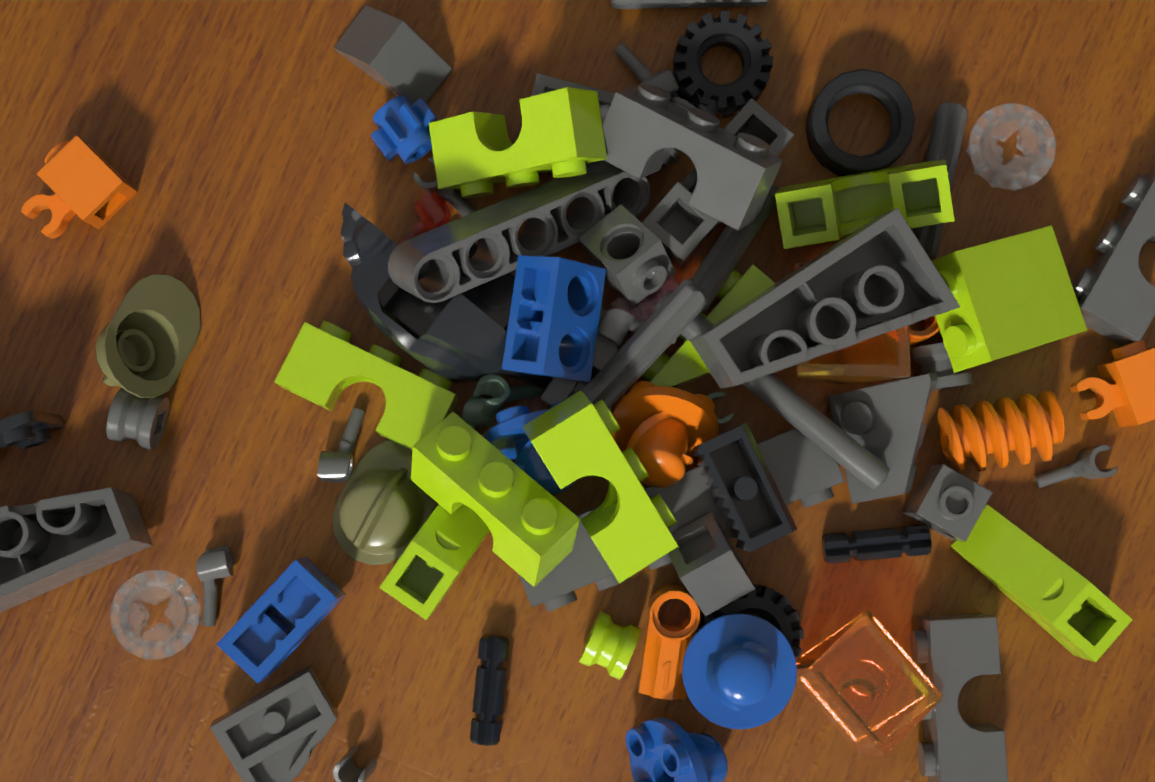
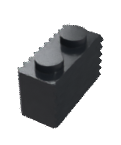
[691,423,797,552]

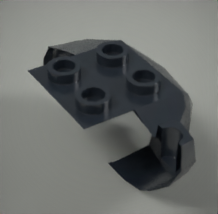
[341,202,552,388]

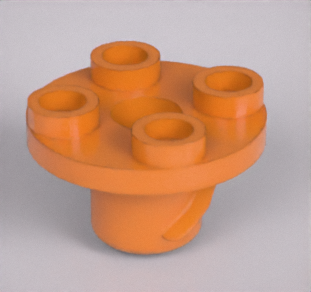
[610,381,719,488]

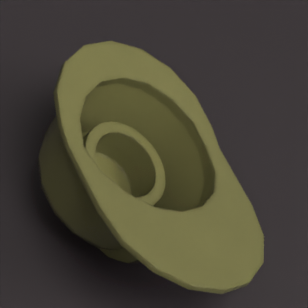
[95,274,201,398]
[332,440,436,565]

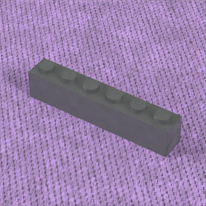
[519,428,845,612]

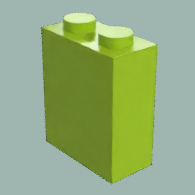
[932,225,1087,373]

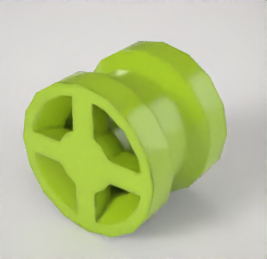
[579,611,641,680]

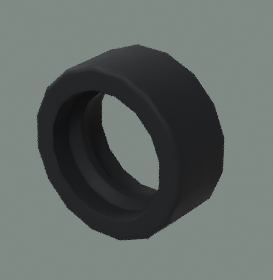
[805,69,915,176]

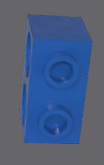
[502,255,606,382]
[216,557,346,683]

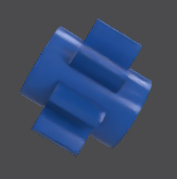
[370,95,438,164]

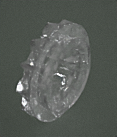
[966,103,1056,191]
[110,570,202,659]

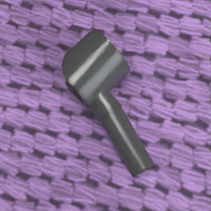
[614,43,679,100]
[413,157,476,217]
[597,309,677,346]
[318,408,366,483]
[1034,445,1119,488]
[196,546,234,626]
[333,746,377,782]

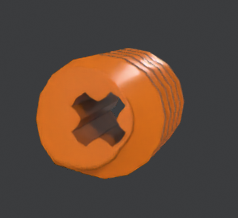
[937,391,1065,474]

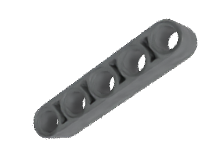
[388,161,651,303]

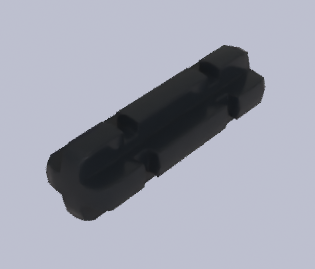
[822,525,932,564]
[470,635,509,746]

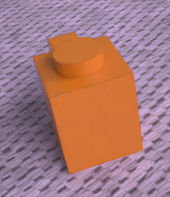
[21,135,137,239]
[1070,339,1155,427]

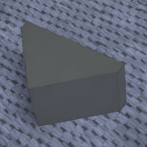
[333,5,452,104]

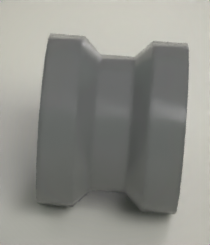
[911,343,973,390]
[106,387,170,450]

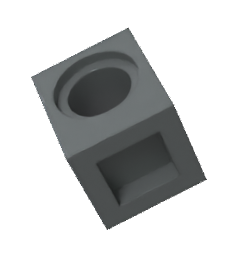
[578,204,676,308]
[902,464,993,542]
[668,512,755,616]

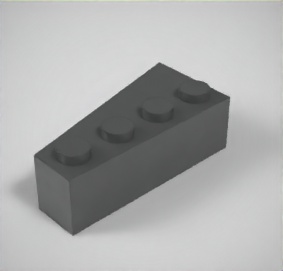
[690,208,960,388]
[0,487,153,613]

